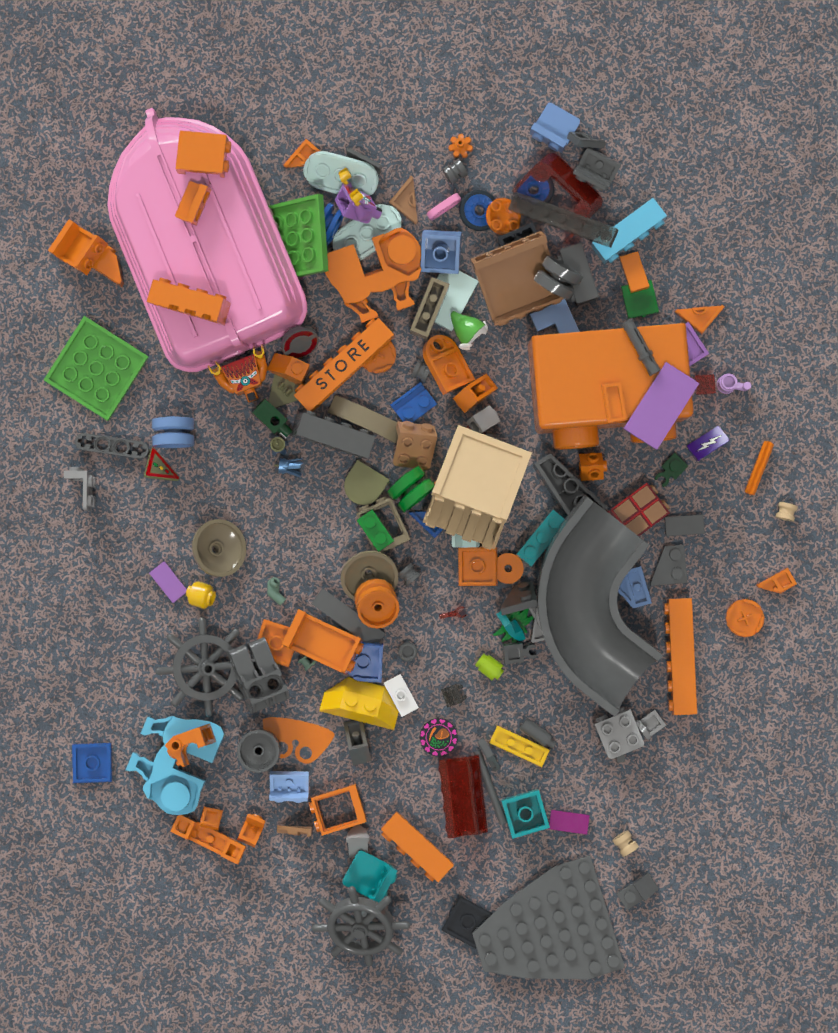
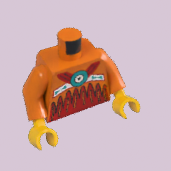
[208,344,268,403]

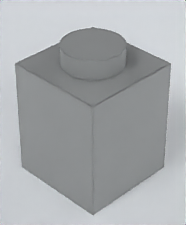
[467,405,500,434]

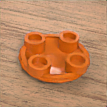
[486,198,521,235]

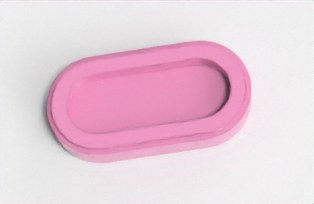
[426,193,461,220]

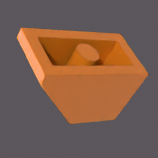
[93,245,124,287]
[267,353,310,385]
[453,373,498,413]

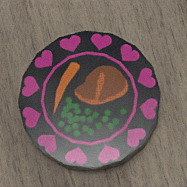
[419,718,458,757]

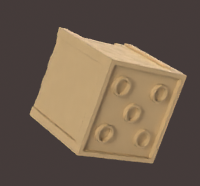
[423,425,532,550]

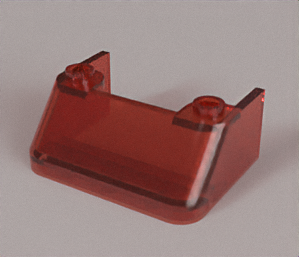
[512,153,603,243]

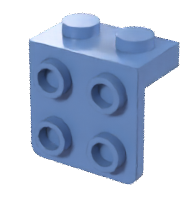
[530,103,580,153]

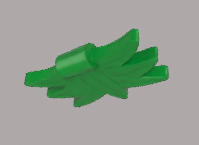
[493,609,533,643]

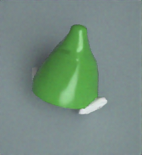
[451,311,488,350]

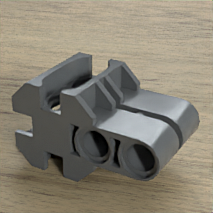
[228,637,290,714]

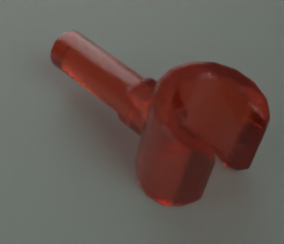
[439,606,466,619]

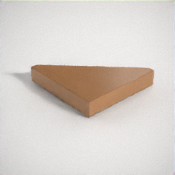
[389,176,418,225]
[277,825,313,837]

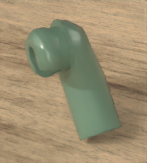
[267,577,286,606]

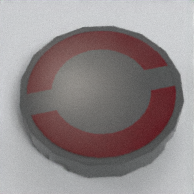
[280,326,319,359]

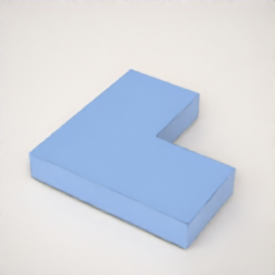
[530,299,580,333]

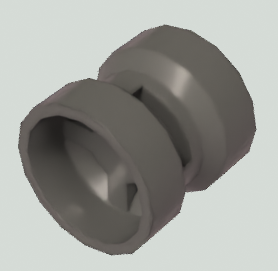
[442,159,468,185]

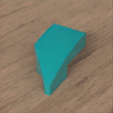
[496,611,526,641]

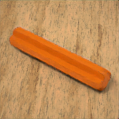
[745,441,774,495]

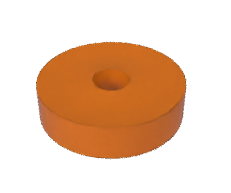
[497,553,524,584]

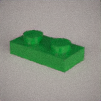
[357,509,394,552]

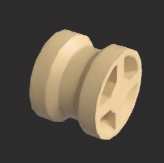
[775,502,798,522]

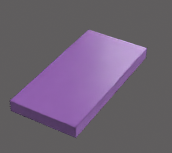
[623,362,699,450]

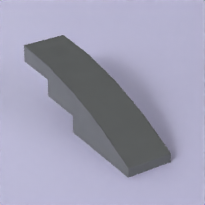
[311,588,385,643]

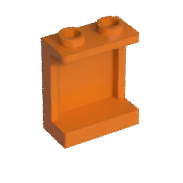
[175,130,231,178]
[48,219,108,275]

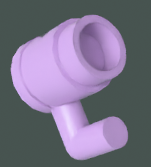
[717,374,751,394]

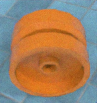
[354,578,400,629]

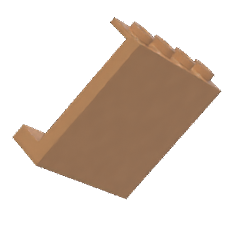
[470,231,564,326]

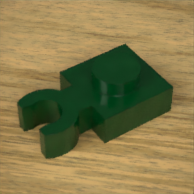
[654,453,688,487]

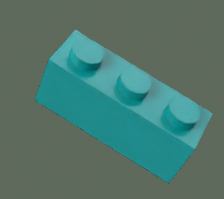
[516,510,565,567]

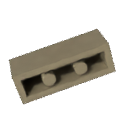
[410,277,450,340]

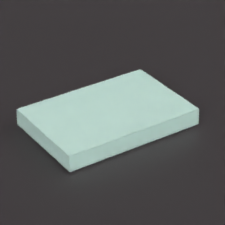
[435,271,478,332]

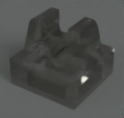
[441,684,467,707]

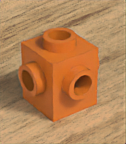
[579,452,607,481]

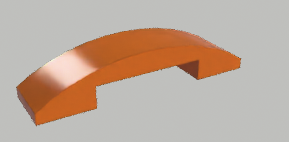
[170,815,246,865]

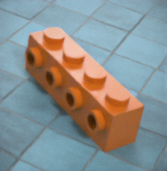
[381,811,454,882]

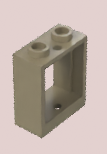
[356,496,410,553]

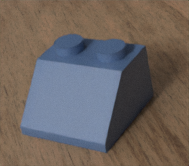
[421,230,462,274]

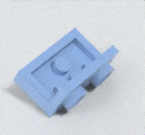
[269,771,309,803]

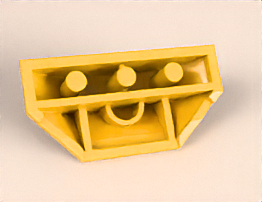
[319,677,399,730]

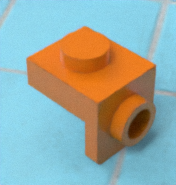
[237,814,266,848]

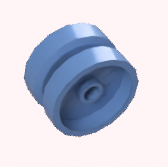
[152,416,195,448]

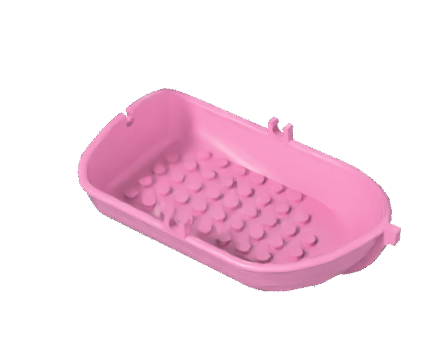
[107,108,307,372]

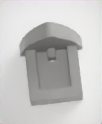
[635,709,666,740]
[346,825,370,858]

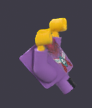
[335,168,382,224]

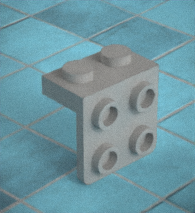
[64,467,96,511]
[593,707,644,759]

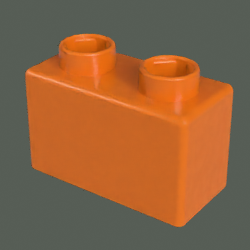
[528,323,693,450]

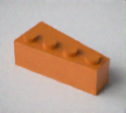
[146,278,231,325]

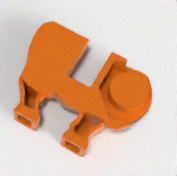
[325,228,421,324]

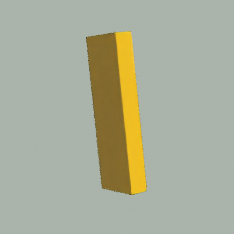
[489,725,550,767]

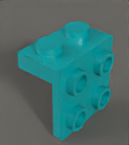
[342,850,397,903]

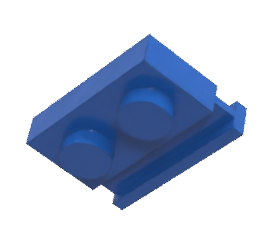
[390,382,437,422]

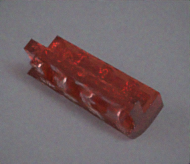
[439,755,488,838]

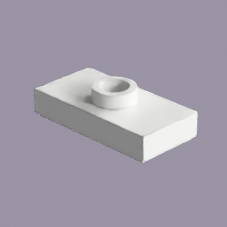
[384,674,419,717]

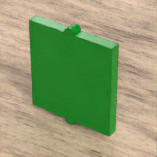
[621,280,659,319]

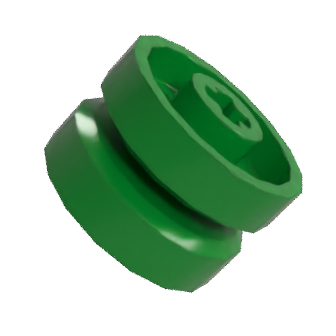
[387,466,435,513]

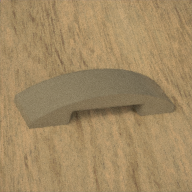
[327,395,398,444]

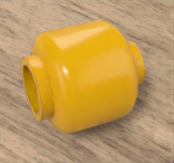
[186,581,216,609]

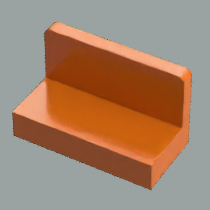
[175,181,211,226]

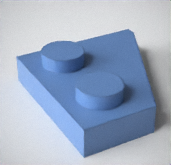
[618,566,652,608]

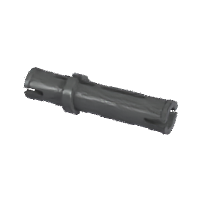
[621,318,661,376]

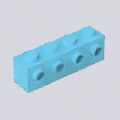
[591,198,667,264]

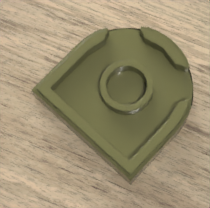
[344,460,390,505]

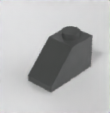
[343,720,372,766]

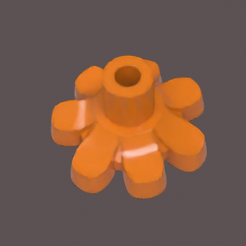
[448,134,473,158]

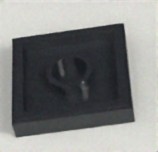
[442,895,493,949]

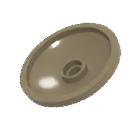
[192,519,246,577]
[341,551,398,601]

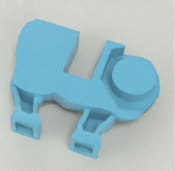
[126,716,225,815]

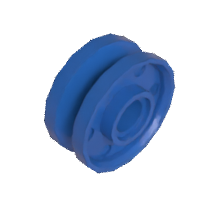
[324,203,344,246]

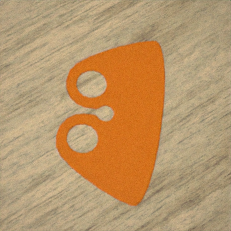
[263,717,335,764]

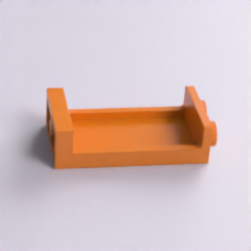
[282,609,364,675]

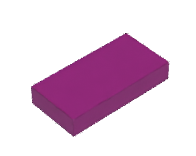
[548,810,590,835]

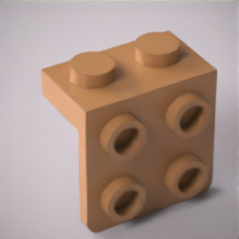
[393,421,437,470]

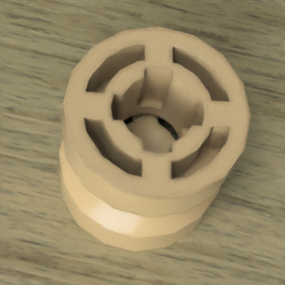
[612,830,639,857]

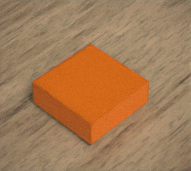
[199,806,223,830]

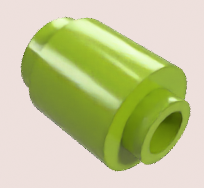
[475,653,504,680]

